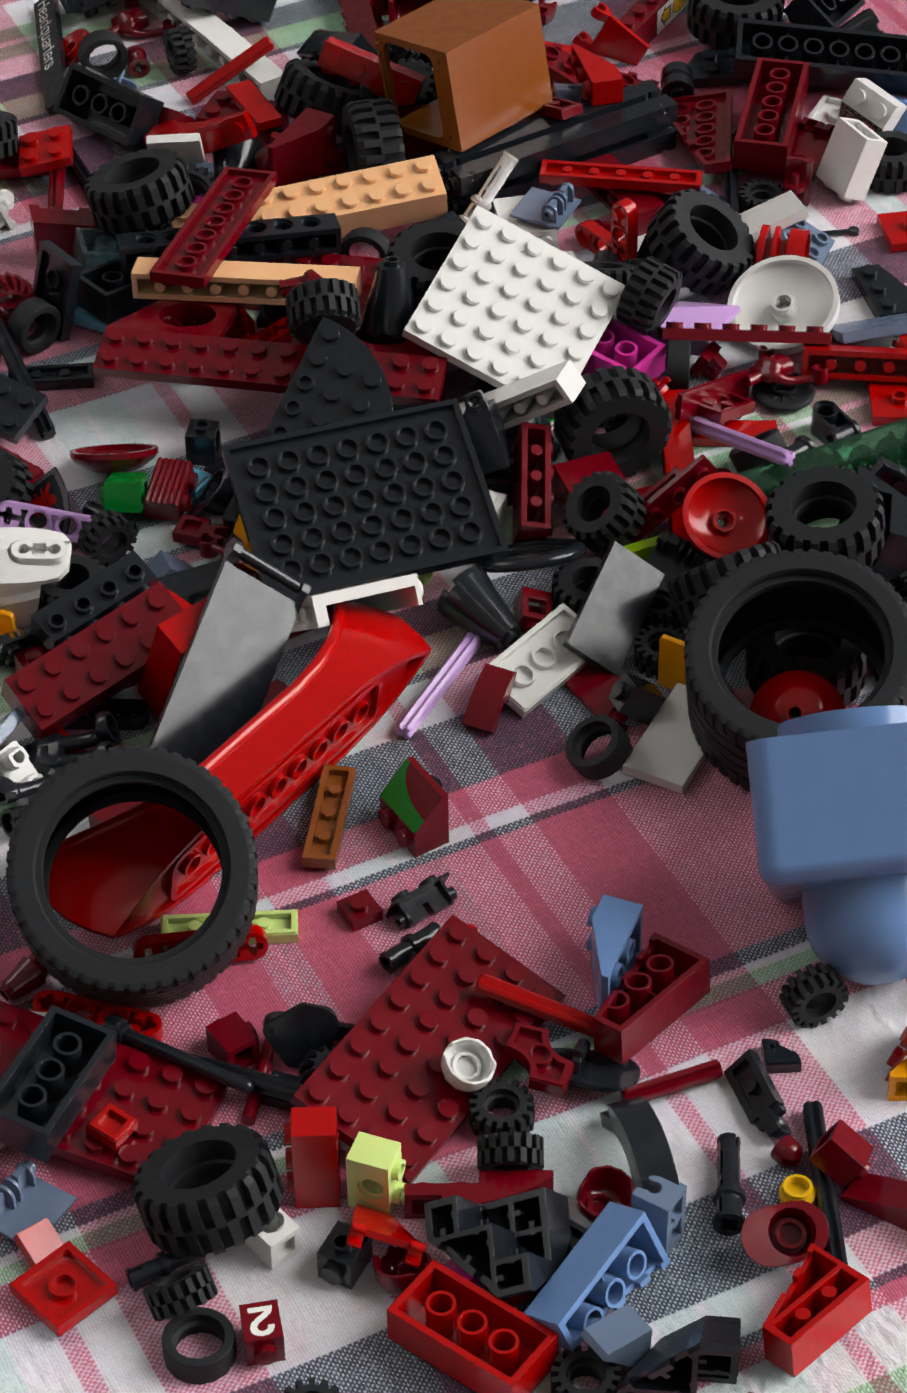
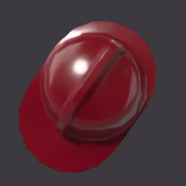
[740,1200,829,1267]

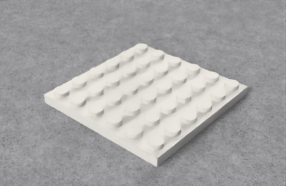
[401,205,625,419]

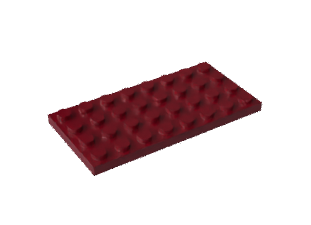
[290,914,566,1183]
[0,1001,229,1184]

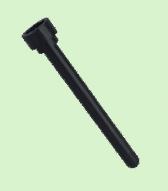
[102,1014,254,1094]

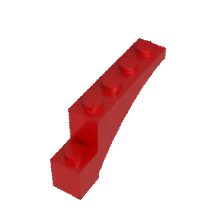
[143,110,258,154]

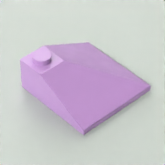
[650,301,740,356]

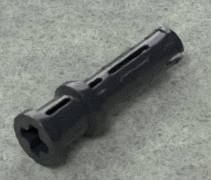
[712,1132,746,1236]

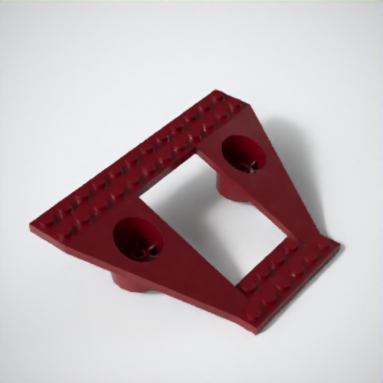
[93,254,448,406]

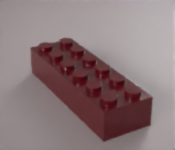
[733,57,809,174]
[1,581,183,740]

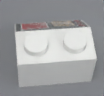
[838,78,907,132]

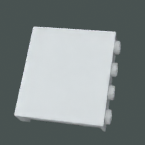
[291,573,424,632]

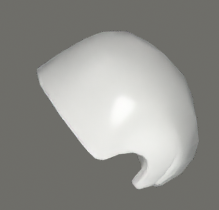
[441,1037,497,1092]

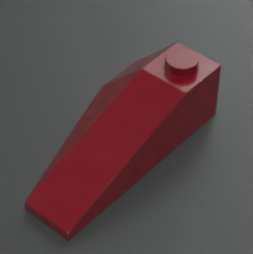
[841,1173,907,1231]

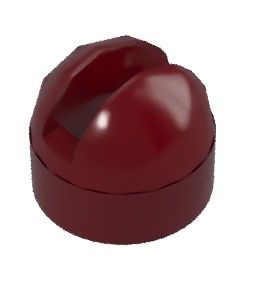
[771,1135,803,1168]

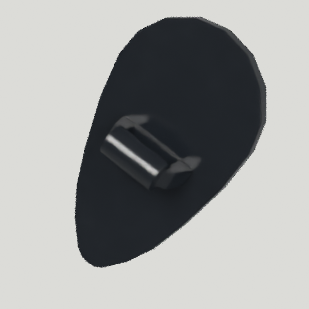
[515,1038,640,1092]

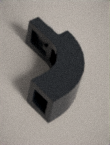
[600,1095,679,1193]

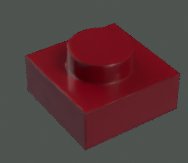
[337,889,383,932]

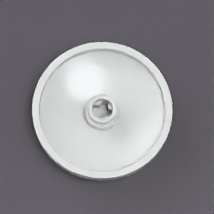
[727,255,840,355]

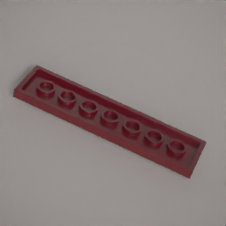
[149,166,278,289]

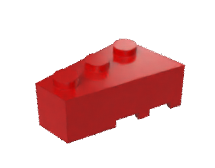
[284,1106,340,1208]
[762,1243,872,1378]

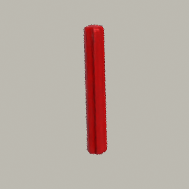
[186,36,275,105]
[475,973,594,1038]

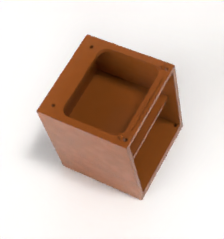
[374,0,553,152]

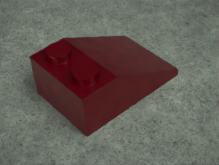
[268,107,338,187]

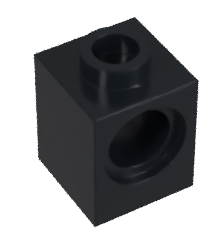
[185,419,221,466]

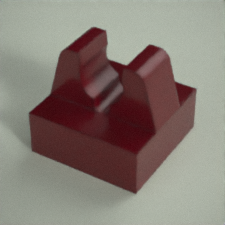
[690,341,727,380]

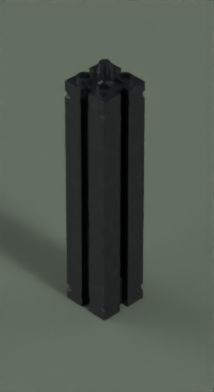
[434,79,678,216]

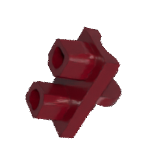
[783,154,814,206]

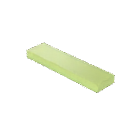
[160,909,299,948]

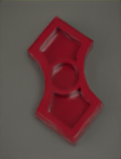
[505,1021,574,1097]

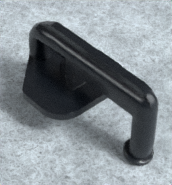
[263,1002,356,1069]

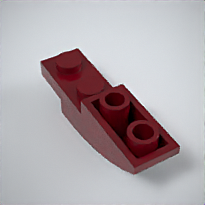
[404,1169,554,1219]

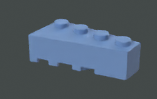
[524,1201,671,1351]

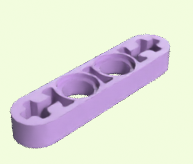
[0,500,111,544]

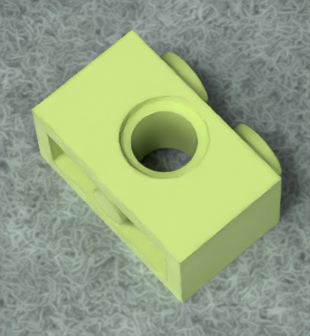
[346,1131,406,1214]

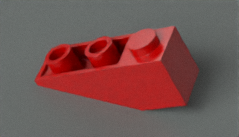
[568,44,624,106]

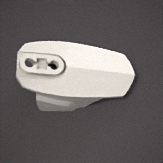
[0,527,72,628]

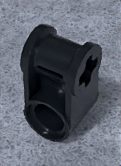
[810,400,862,453]

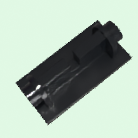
[385,872,457,929]

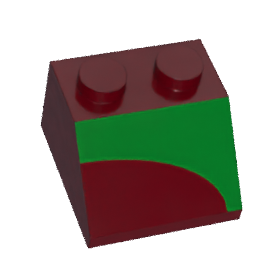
[378,756,449,858]

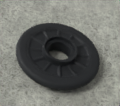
[752,372,815,412]

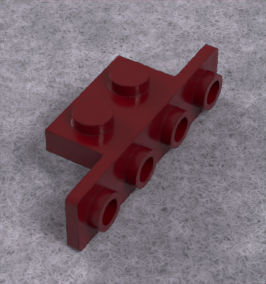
[675,369,756,425]
[630,455,719,543]

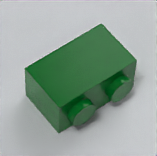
[99,472,148,513]

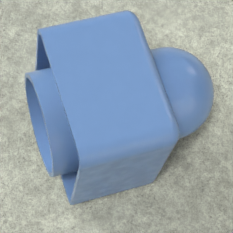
[745,705,907,985]

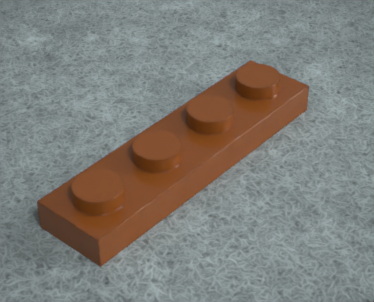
[302,765,357,870]

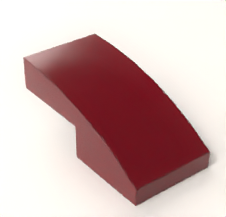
[462,663,517,733]

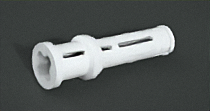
[459,151,519,224]

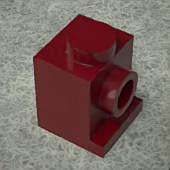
[513,586,552,634]

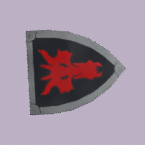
[21,467,70,534]

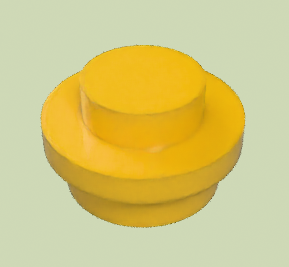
[778,1174,816,1204]

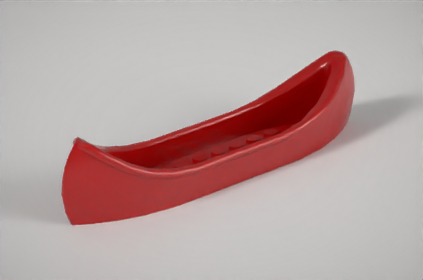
[49,601,431,939]

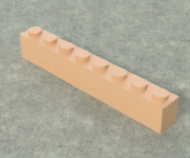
[131,257,362,305]

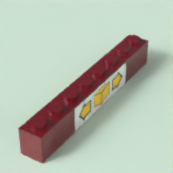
[619,0,689,44]

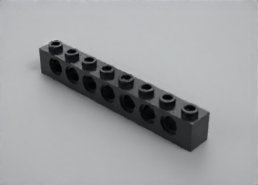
[116,213,341,275]

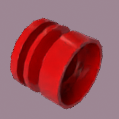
[753,224,811,265]

